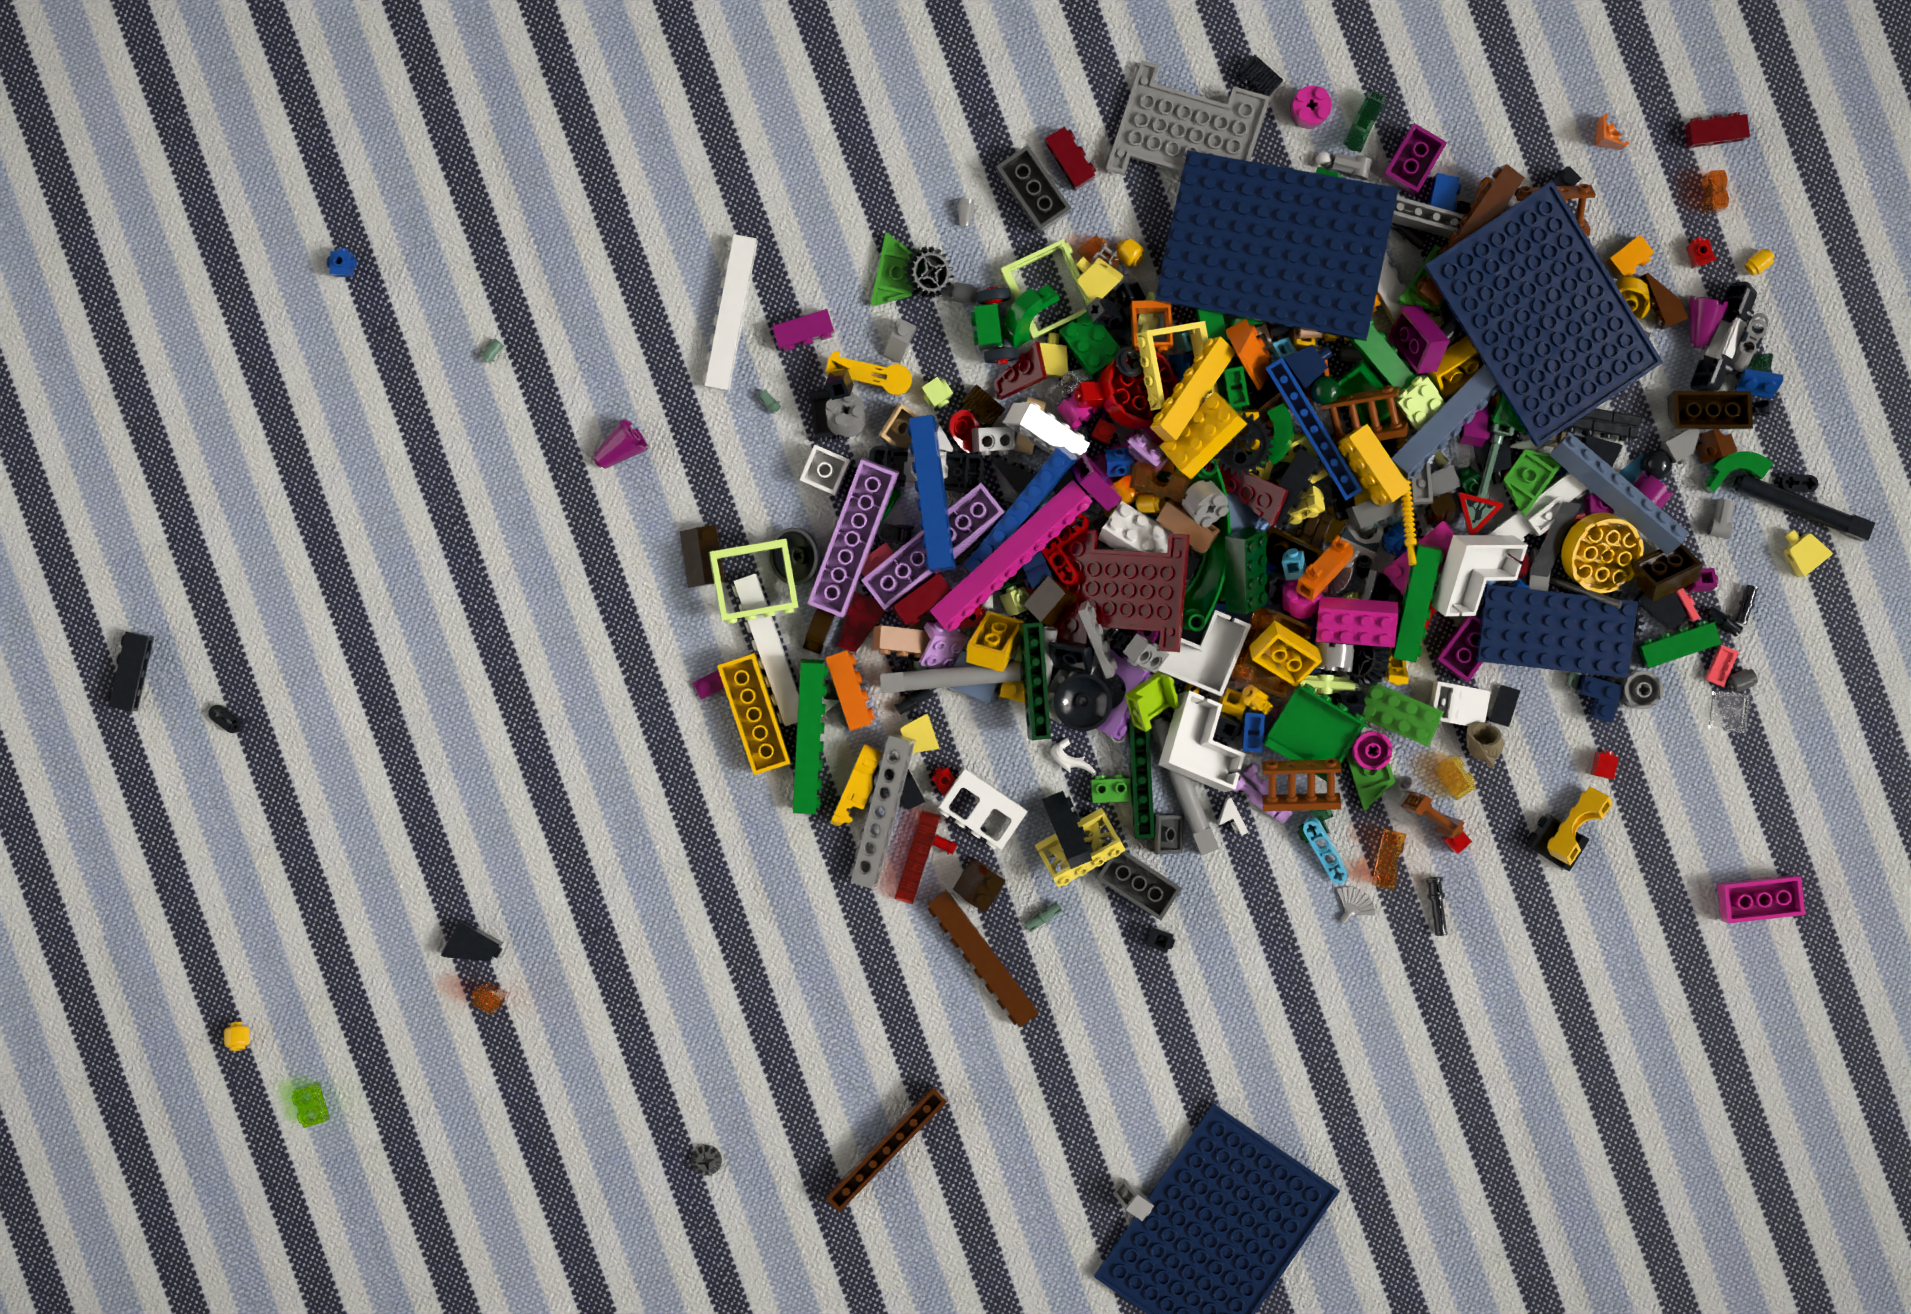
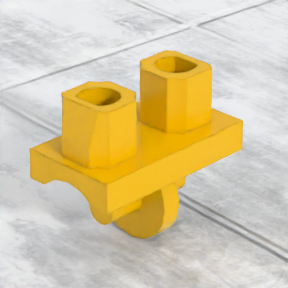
[1242,686,1273,715]

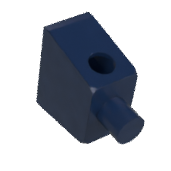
[1284,345,1333,391]

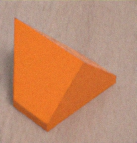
[1594,113,1629,150]

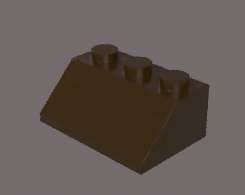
[680,525,726,588]
[1266,526,1324,569]
[1631,544,1703,602]

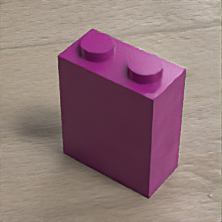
[1071,452,1122,511]

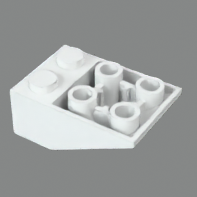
[1429,681,1491,726]

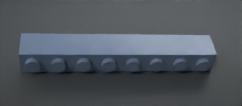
[1391,365,1500,481]
[1549,432,1689,555]

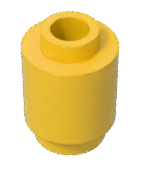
[1744,248,1775,276]
[1135,494,1166,513]

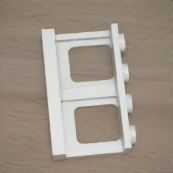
[937,767,1028,849]

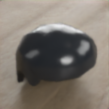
[1640,450,1673,480]

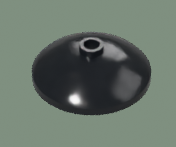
[769,527,820,585]
[1054,673,1112,731]

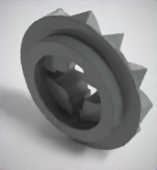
[691,1145,722,1176]

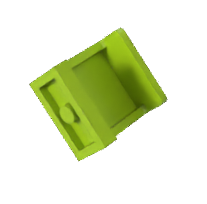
[1125,671,1180,732]

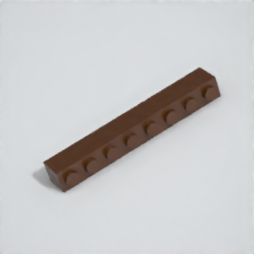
[1414,164,1525,307]
[927,889,1039,1027]
[826,1085,947,1212]

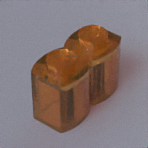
[1701,170,1729,213]

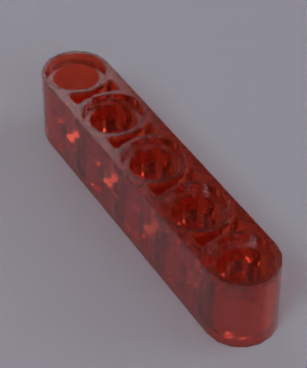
[894,810,941,905]

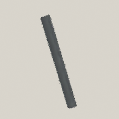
[1549,576,1622,609]

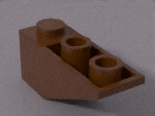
[1640,273,1689,329]

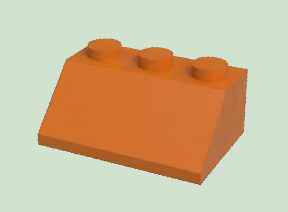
[1225,319,1272,390]

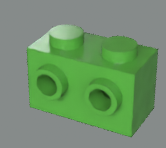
[1091,774,1131,803]

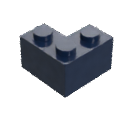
[1575,675,1623,723]

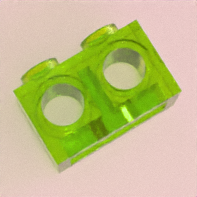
[292,1082,330,1128]

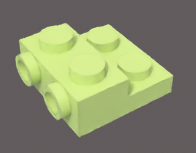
[1394,375,1446,431]

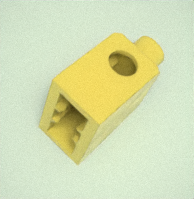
[1075,257,1123,302]
[1040,333,1068,379]
[1783,529,1833,577]
[900,713,939,753]

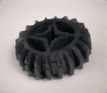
[903,246,954,299]
[1347,644,1392,687]

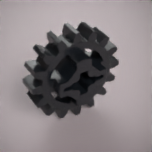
[1104,628,1133,659]

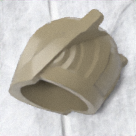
[1466,722,1504,768]

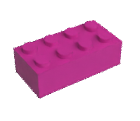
[1383,521,1456,596]
[1316,597,1398,647]
[1717,874,1805,924]

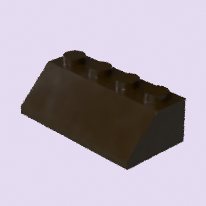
[1667,391,1753,429]

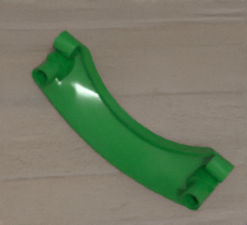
[1175,458,1231,631]

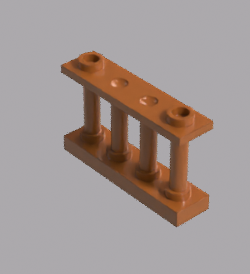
[1514,184,1596,236]
[1320,385,1409,448]
[1262,758,1342,812]
[1401,791,1465,839]

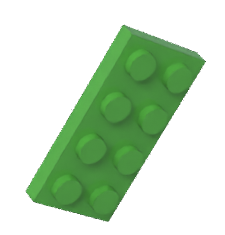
[1362,683,1444,747]

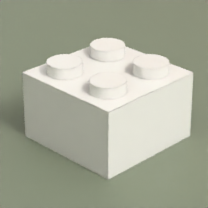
[800,445,851,496]

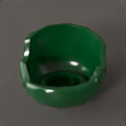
[1310,376,1339,405]

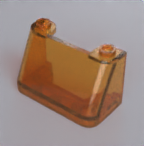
[1231,607,1313,699]

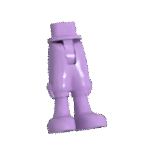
[1233,762,1293,823]

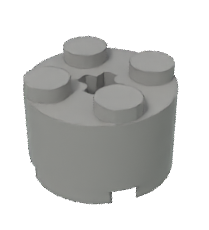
[826,392,865,437]
[1182,480,1229,528]
[1316,642,1354,672]
[1619,671,1664,709]

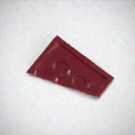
[993,342,1047,400]
[837,592,885,653]

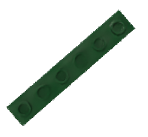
[1019,621,1051,741]
[1128,722,1155,839]

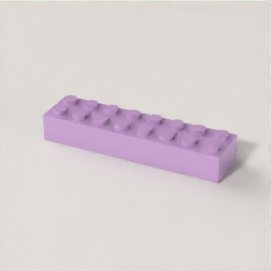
[807,458,899,618]
[861,483,1006,612]

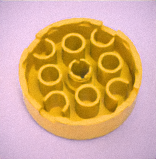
[1561,512,1643,593]

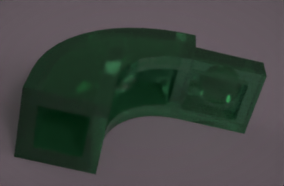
[1343,89,1387,153]

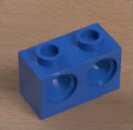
[1242,713,1265,753]

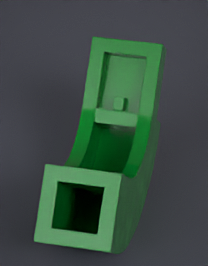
[1003,284,1059,348]
[1249,403,1294,468]
[1703,451,1774,493]

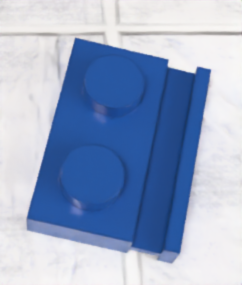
[1735,369,1783,399]

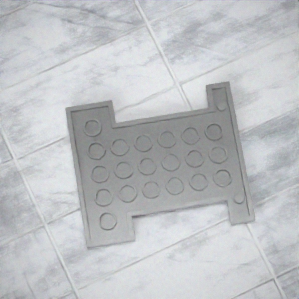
[1106,60,1270,176]

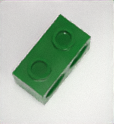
[1221,366,1250,408]

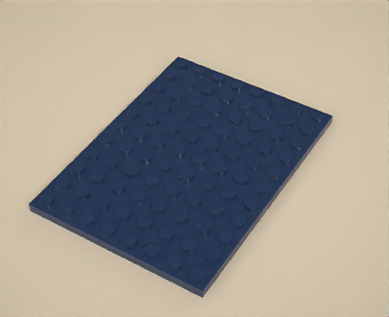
[1155,150,1399,341]
[1423,181,1663,447]
[1094,1103,1340,1314]

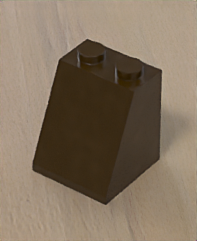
[953,856,1006,913]

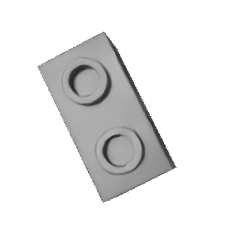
[971,426,1015,455]
[1123,634,1169,673]

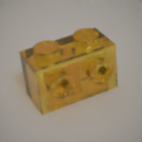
[1432,755,1476,800]

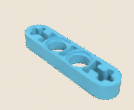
[1303,817,1347,884]

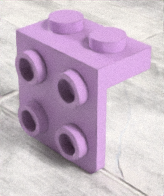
[1128,432,1169,476]
[919,622,967,669]

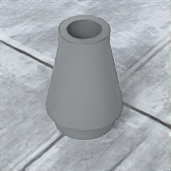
[957,198,976,227]

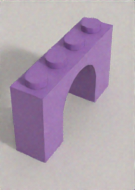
[1082,650,1154,740]

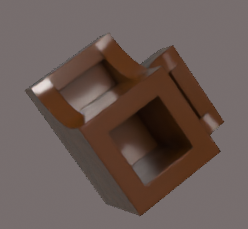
[1695,429,1737,464]

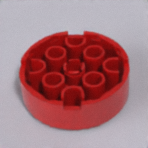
[1100,348,1179,429]

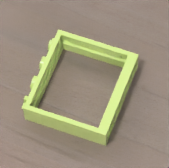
[1000,239,1091,341]
[709,539,798,624]

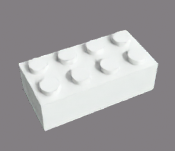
[1003,401,1090,458]
[1098,501,1175,553]

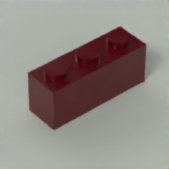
[1684,112,1750,149]
[1044,126,1096,191]
[891,573,952,627]

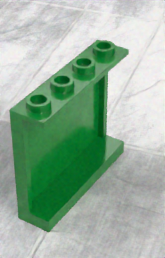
[1263,683,1368,782]

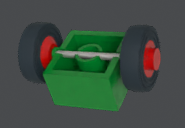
[970,286,1019,365]

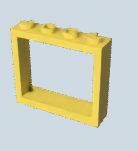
[1136,321,1219,411]

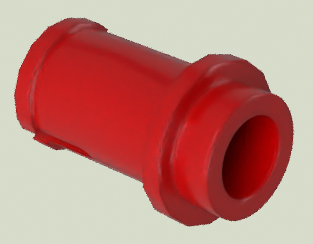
[932,834,958,855]

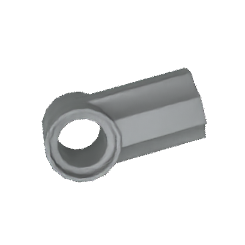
[1331,153,1372,180]
[1707,499,1735,539]

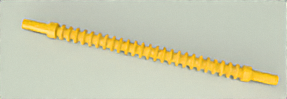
[1395,408,1417,566]

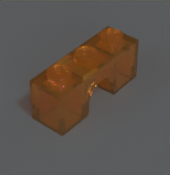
[1129,461,1193,502]
[1372,828,1407,890]

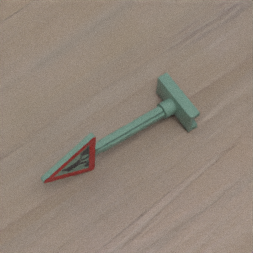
[1458,424,1514,535]

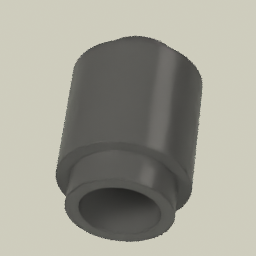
[949,282,978,304]
[1726,669,1758,693]

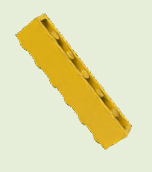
[1150,336,1236,443]

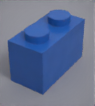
[1428,173,1461,212]

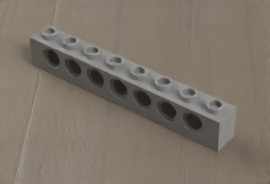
[850,733,916,889]

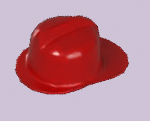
[948,410,985,453]

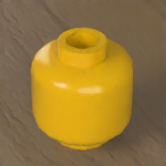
[1116,238,1145,267]
[224,1022,250,1051]

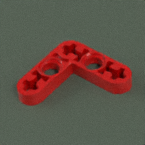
[1041,514,1089,585]

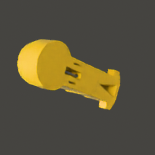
[826,351,912,396]
[830,744,882,826]

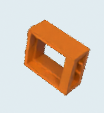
[1130,300,1173,353]

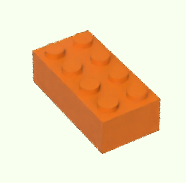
[825,650,875,731]

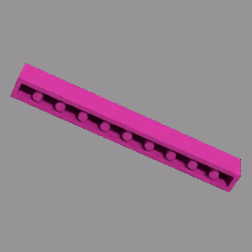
[930,480,1093,632]

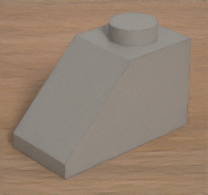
[883,318,917,363]
[1660,429,1701,465]
[1113,1178,1154,1221]

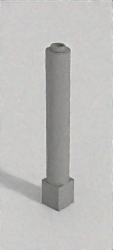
[880,662,1023,693]
[1151,717,1219,856]

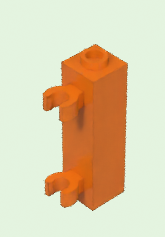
[1296,535,1354,601]

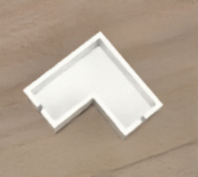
[1432,535,1528,616]
[1158,610,1251,697]
[1159,691,1245,792]

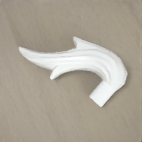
[1051,738,1096,776]

